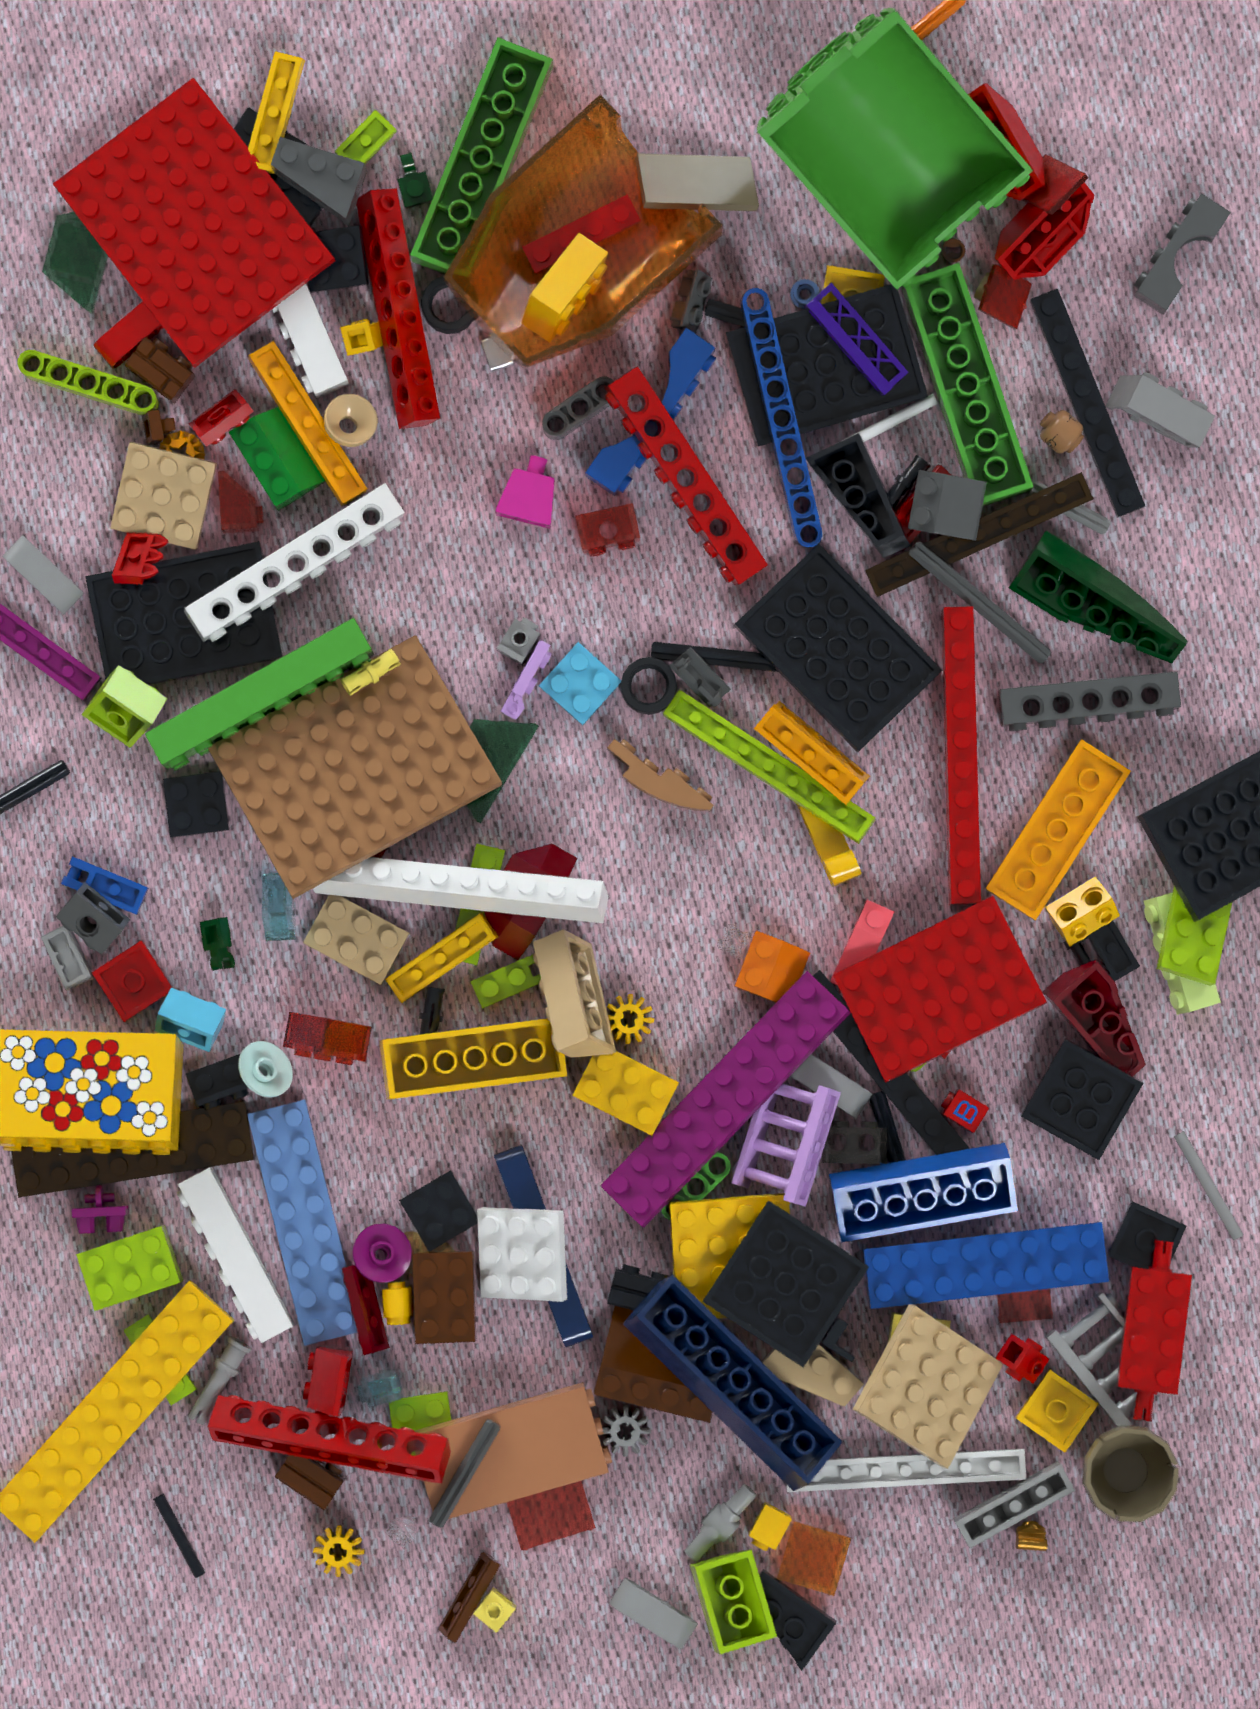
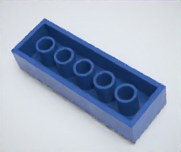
[829,1143,1018,1243]

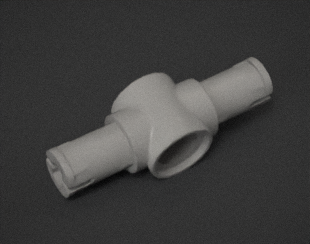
[685,1484,757,1562]

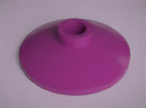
[352,1223,412,1283]

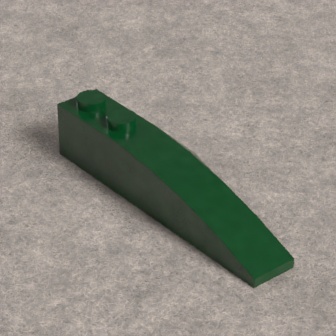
[1009,530,1188,664]

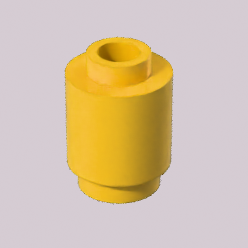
[382,1281,413,1325]

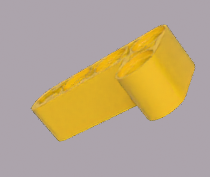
[796,803,862,887]

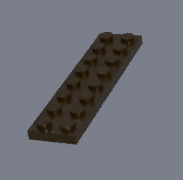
[11,1101,255,1198]

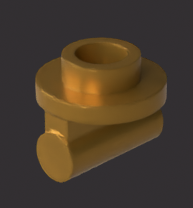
[1015,1521,1047,1551]

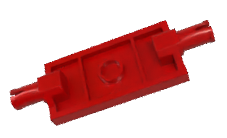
[1117,1240,1192,1422]

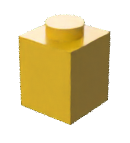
[748,1502,792,1551]

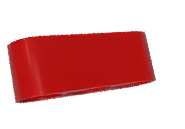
[93,301,163,369]

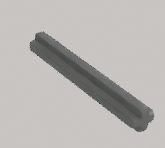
[429,1419,500,1528]

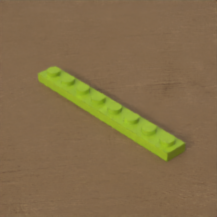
[663,689,876,844]

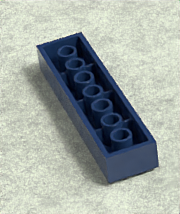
[623,1275,843,1491]

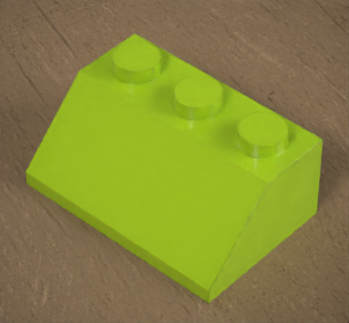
[690,1549,777,1655]

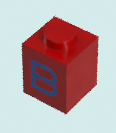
[941,1089,989,1133]

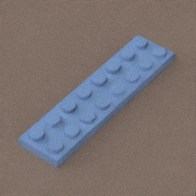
[247,1100,358,1346]

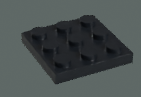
[1021,1038,1144,1160]

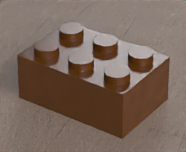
[413,1251,477,1344]

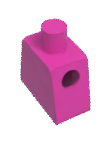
[495,455,555,529]

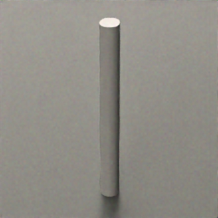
[1174,1131,1243,1240]

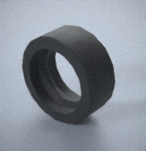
[421,275,478,334]
[621,657,677,715]

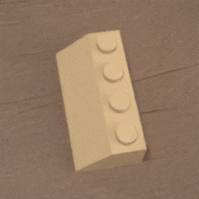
[533,929,616,1058]

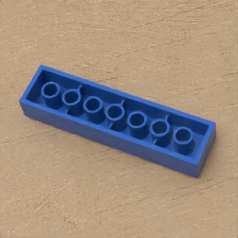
[862,1222,1109,1309]

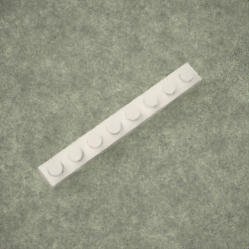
[786,1449,1026,1492]

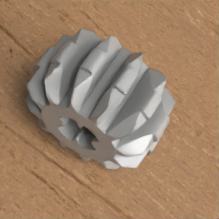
[602,1405,651,1456]

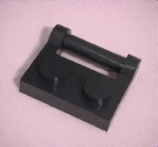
[1063,920,1140,982]

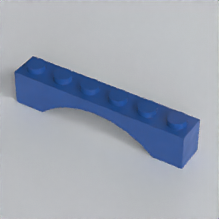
[585,328,717,496]

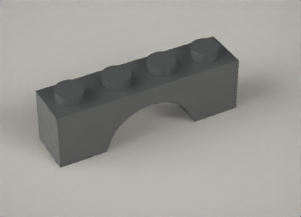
[1133,193,1231,315]

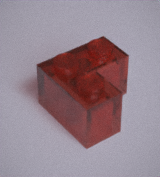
[283,1012,372,1065]

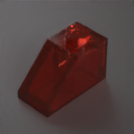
[218,471,264,533]

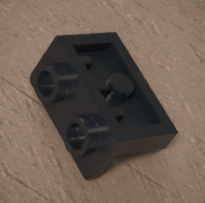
[186,1054,250,1111]

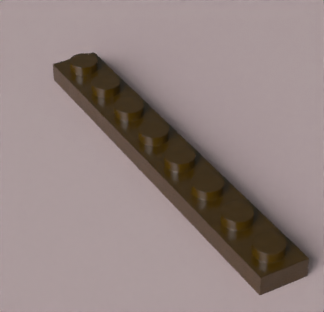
[865,472,1094,597]

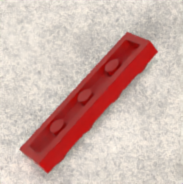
[522,194,641,274]

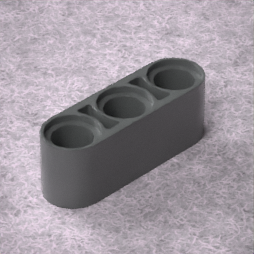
[542,376,614,440]

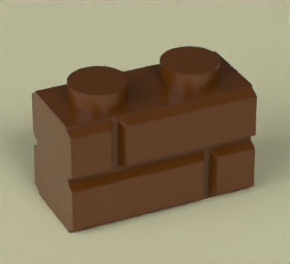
[125,337,195,404]
[275,1455,346,1510]

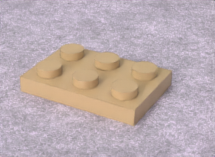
[303,895,410,985]

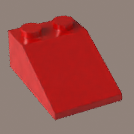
[303,1346,353,1417]

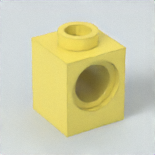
[473,1587,516,1633]

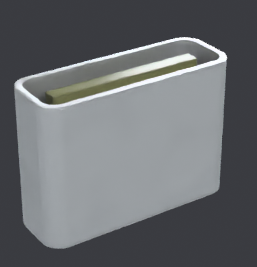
[481,333,514,372]

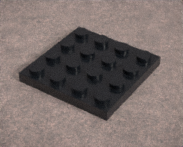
[703,1200,869,1368]

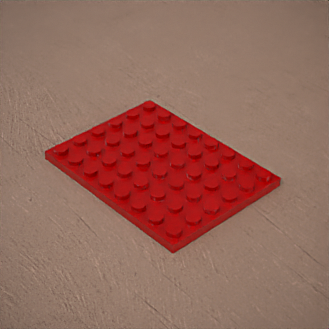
[53,77,335,368]

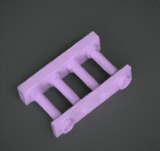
[732,1084,841,1207]

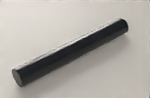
[153,1493,206,1578]

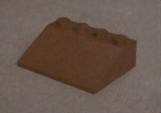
[594,1306,713,1423]

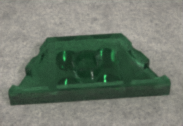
[42,212,108,314]
[467,719,539,824]

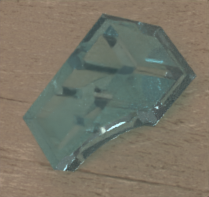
[262,873,296,942]
[357,1366,405,1408]

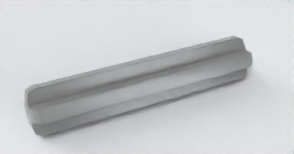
[1028,482,1111,534]

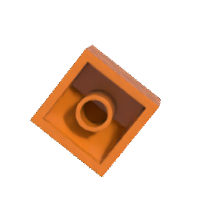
[734,930,810,1003]

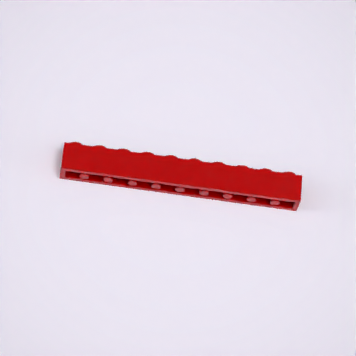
[941,606,981,905]

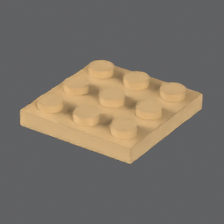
[110,442,217,550]

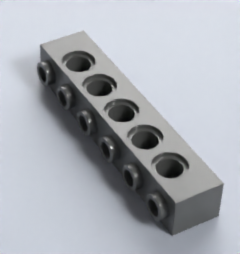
[998,671,1181,731]

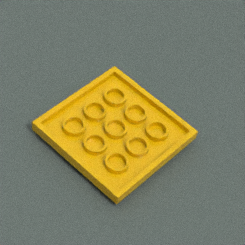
[669,1193,790,1319]

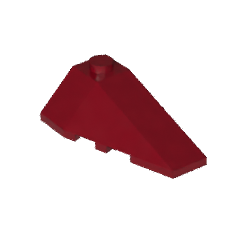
[1042,960,1146,1076]

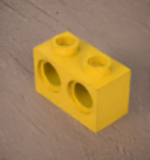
[1045,876,1120,947]

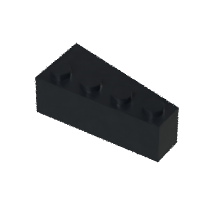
[806,433,910,558]

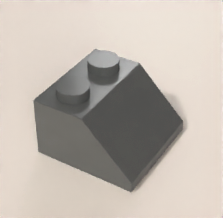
[908,470,987,541]

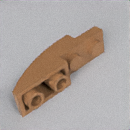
[607,739,714,812]

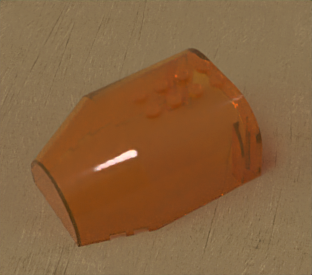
[444,94,723,368]

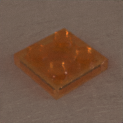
[777,1520,851,1596]

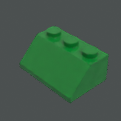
[229,407,326,511]

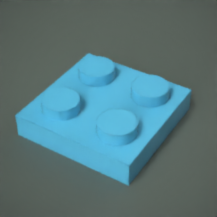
[539,642,621,726]

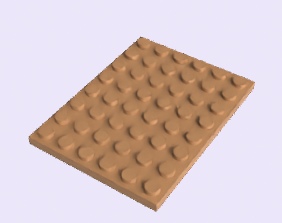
[208,635,502,899]

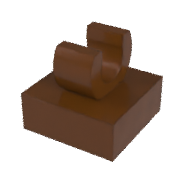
[142,410,176,446]

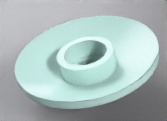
[238,1041,293,1098]

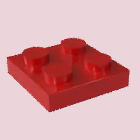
[189,389,254,447]
[91,940,173,1022]

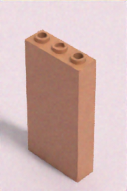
[415,1382,613,1519]

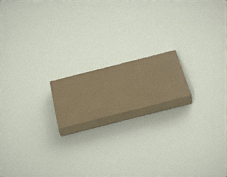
[635,153,759,211]

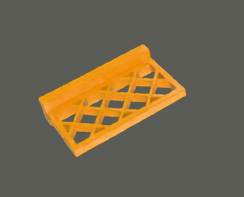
[754,701,870,805]

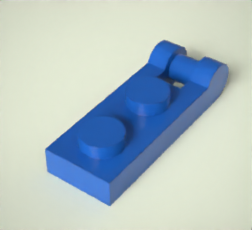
[61,856,149,915]

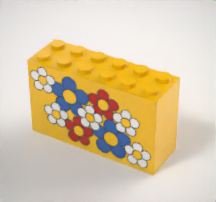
[0,1029,184,1155]

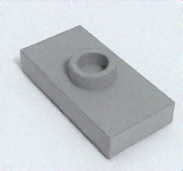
[41,926,94,990]

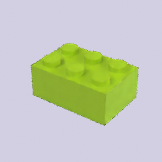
[76,1225,183,1311]

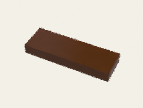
[438,1552,501,1643]

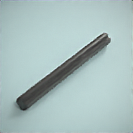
[908,541,1051,663]

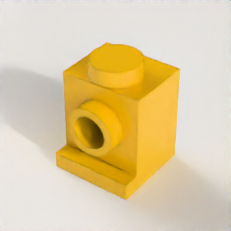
[340,319,383,356]

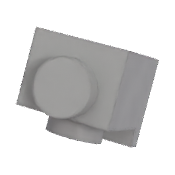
[496,617,541,666]

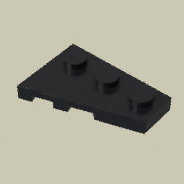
[759,1569,837,1671]

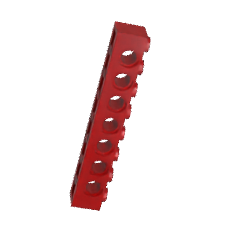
[356,188,441,429]
[604,366,768,585]
[208,1395,451,1484]

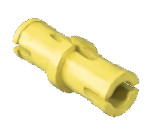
[340,649,401,696]

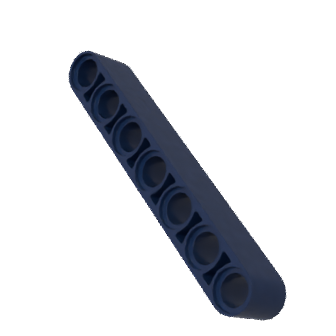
[494,1144,594,1348]

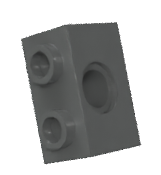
[56,882,130,955]

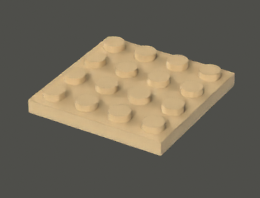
[852,1304,1003,1469]

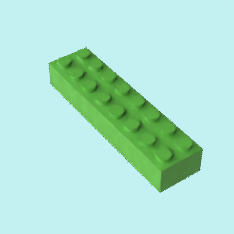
[410,37,553,282]
[901,263,1034,507]
[145,618,375,770]

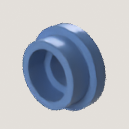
[790,279,820,309]

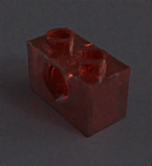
[575,503,640,557]

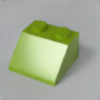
[81,665,168,748]

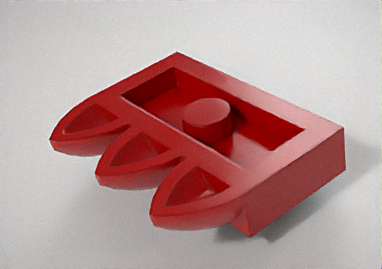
[112,532,169,585]

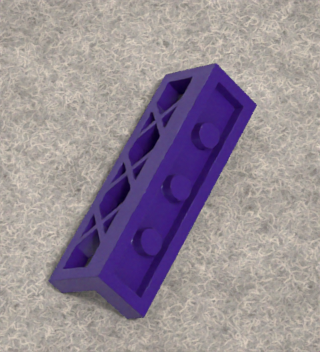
[804,283,909,396]

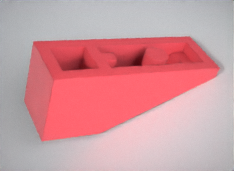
[830,900,894,986]

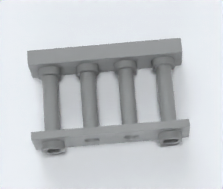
[1045,1292,1137,1427]

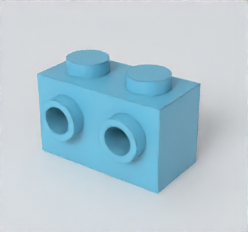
[154,988,226,1052]

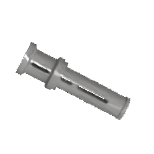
[188,1336,252,1425]

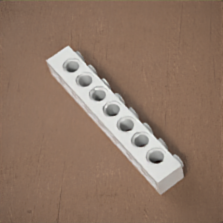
[184,483,405,642]

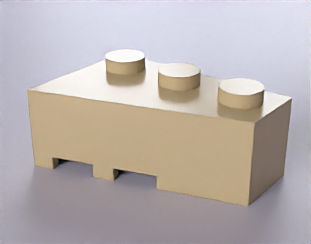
[762,1345,864,1407]

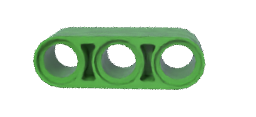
[661,1152,731,1220]

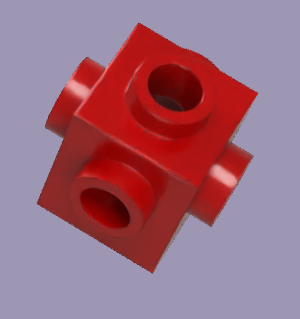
[995,1333,1050,1384]

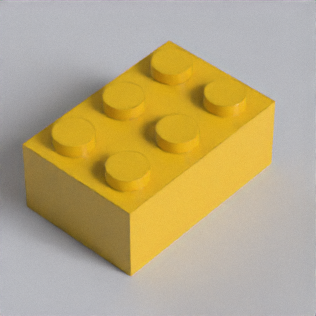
[521,233,608,343]
[572,1051,679,1136]

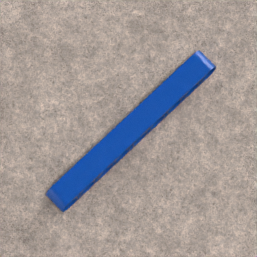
[740,288,822,547]

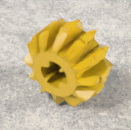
[607,994,654,1044]
[313,1525,365,1577]

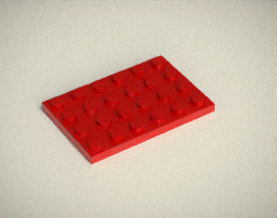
[833,896,1047,1083]

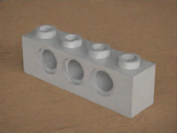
[953,1461,1075,1548]

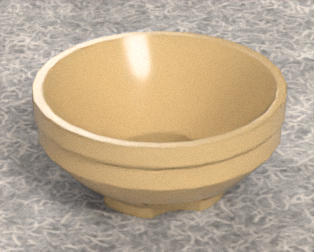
[324,394,378,447]

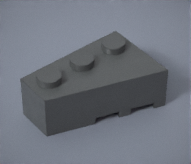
[271,137,367,227]

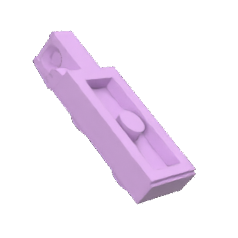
[500,640,552,720]

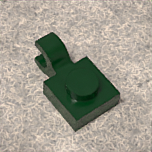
[397,153,433,209]
[199,917,235,971]

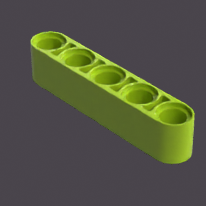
[17,350,159,416]

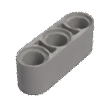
[2,535,84,614]
[790,1054,872,1119]
[609,1577,698,1650]

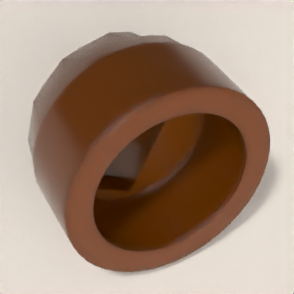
[941,238,965,262]

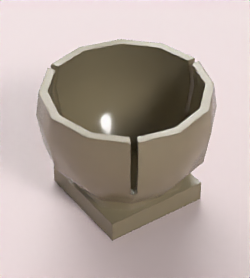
[1082,1425,1179,1522]

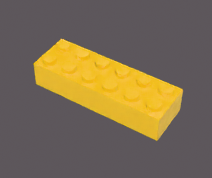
[379,1018,567,1099]

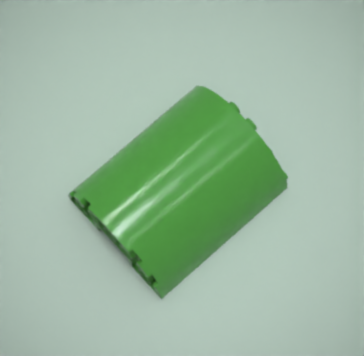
[757,8,1033,290]

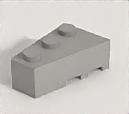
[1105,372,1215,448]

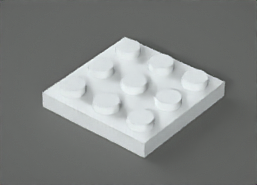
[477,1207,567,1302]

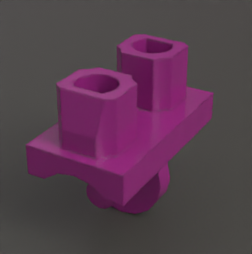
[72,1185,129,1234]

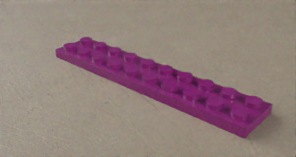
[600,971,851,1228]

